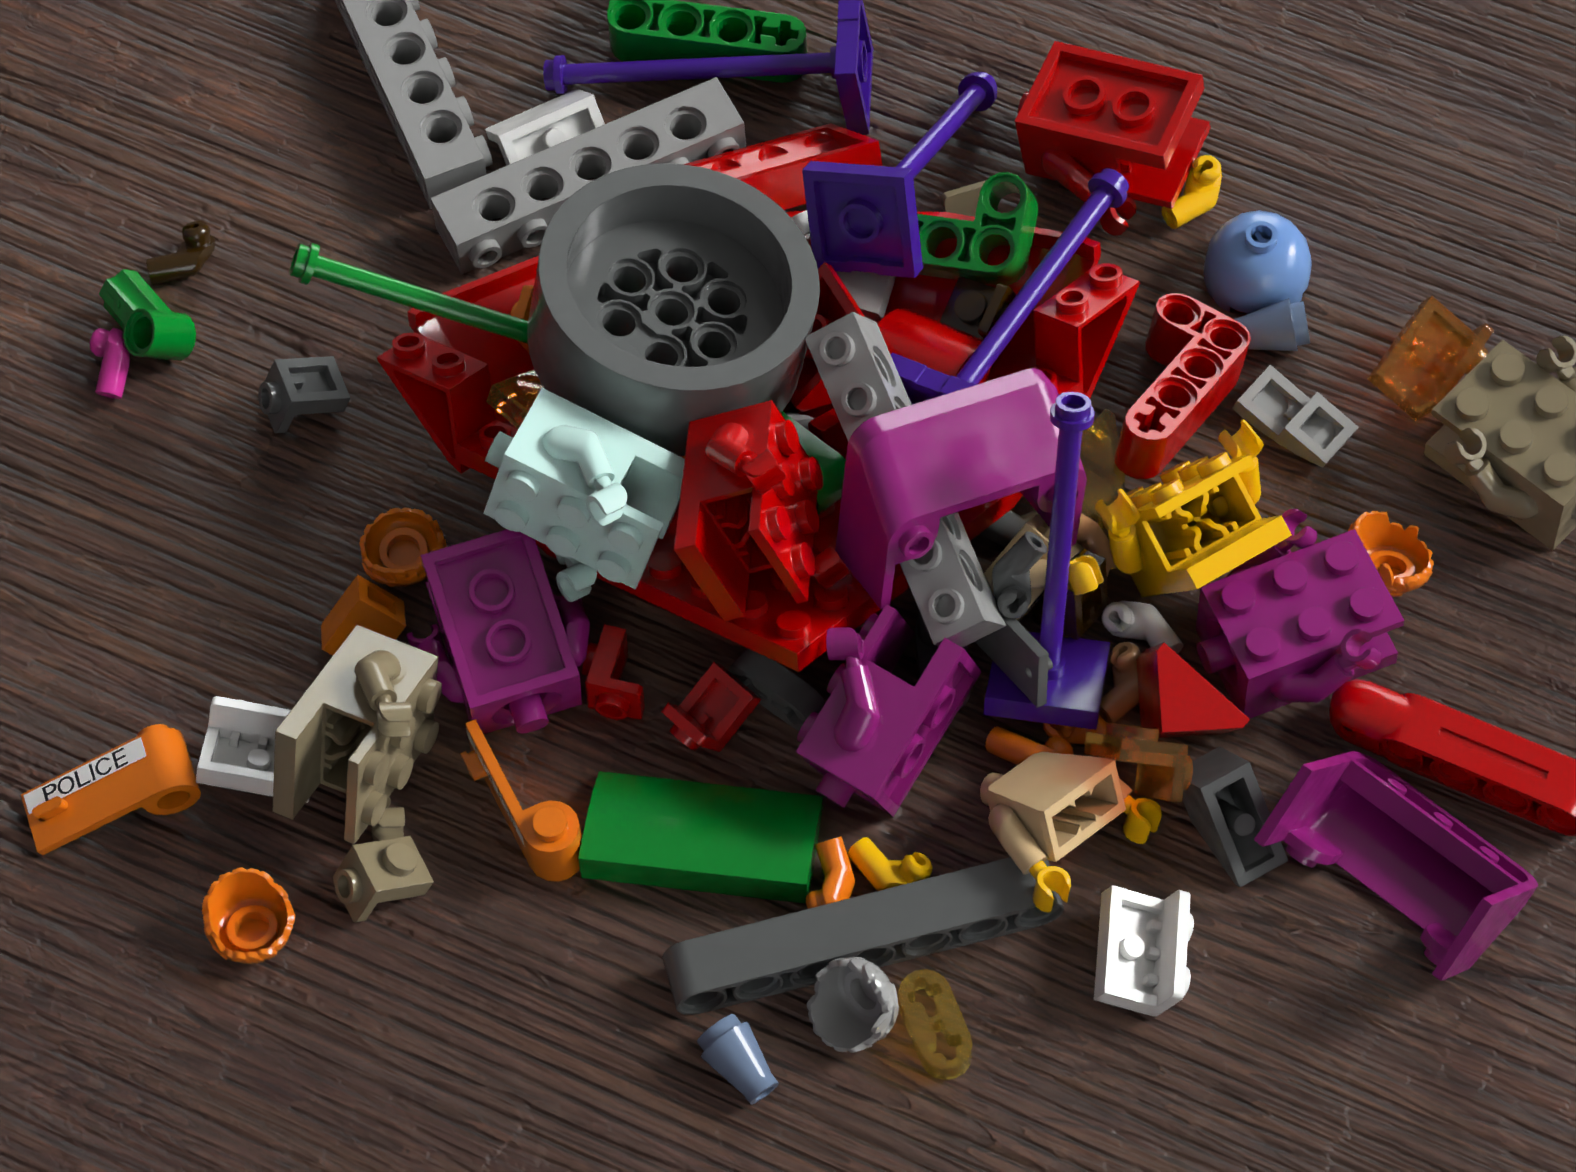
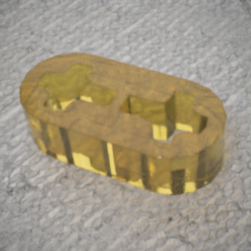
[898,969,973,1080]

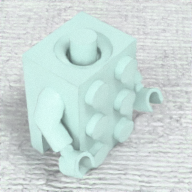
[483,388,685,602]

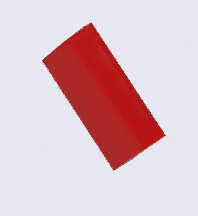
[685,123,883,210]

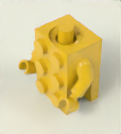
[1095,419,1292,597]

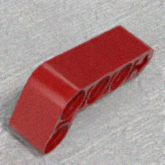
[1114,293,1251,479]

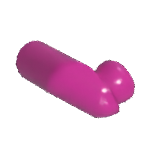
[90,327,130,399]

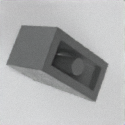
[1172,746,1288,887]

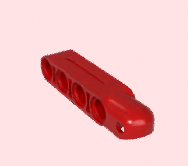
[1329,679,1576,836]

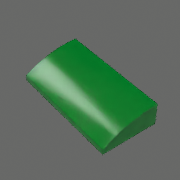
[578,771,824,904]

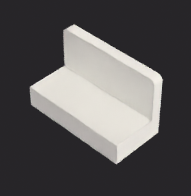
[485,89,605,165]

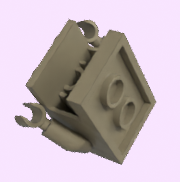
[1424,336,1576,551]
[272,625,442,844]

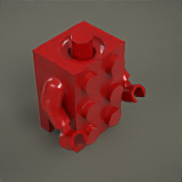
[1015,41,1211,236]
[674,400,850,622]

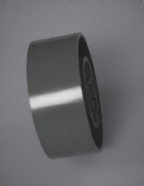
[527,163,820,456]

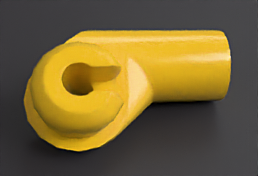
[1162,155,1222,229]
[847,837,933,891]

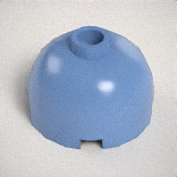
[1203,210,1312,314]

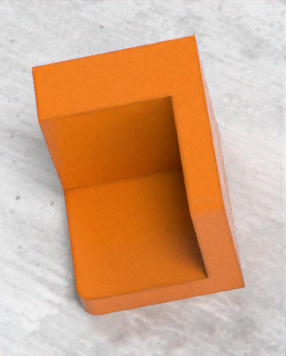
[321,574,406,656]

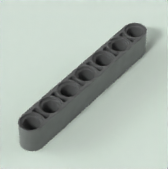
[662,857,1064,1015]

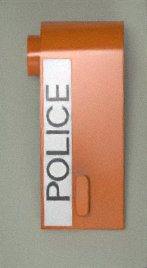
[460,719,582,882]
[21,724,201,856]

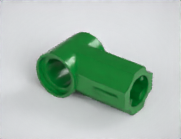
[99,269,196,361]

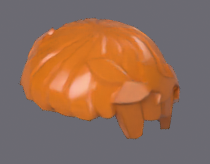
[359,508,447,587]
[1348,511,1434,597]
[202,867,295,964]

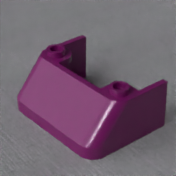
[835,368,1087,609]
[1254,751,1538,981]

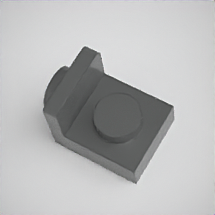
[258,356,350,433]

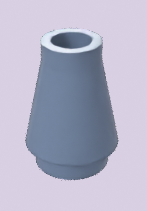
[1233,298,1310,351]
[697,1014,779,1105]

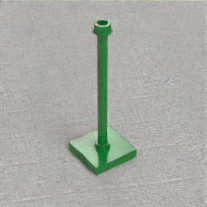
[289,243,528,344]

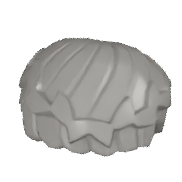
[807,956,899,1053]

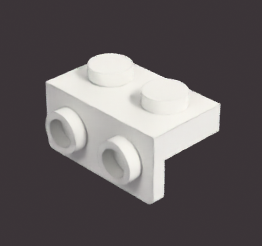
[196,696,309,803]
[1094,885,1194,1017]

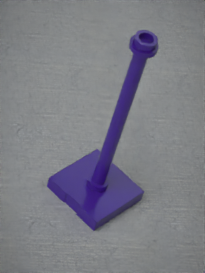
[543,0,874,135]
[802,72,997,278]
[890,168,1129,405]
[984,392,1110,730]

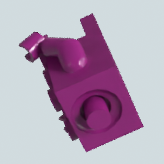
[1196,509,1404,719]
[406,529,590,734]
[796,604,982,817]

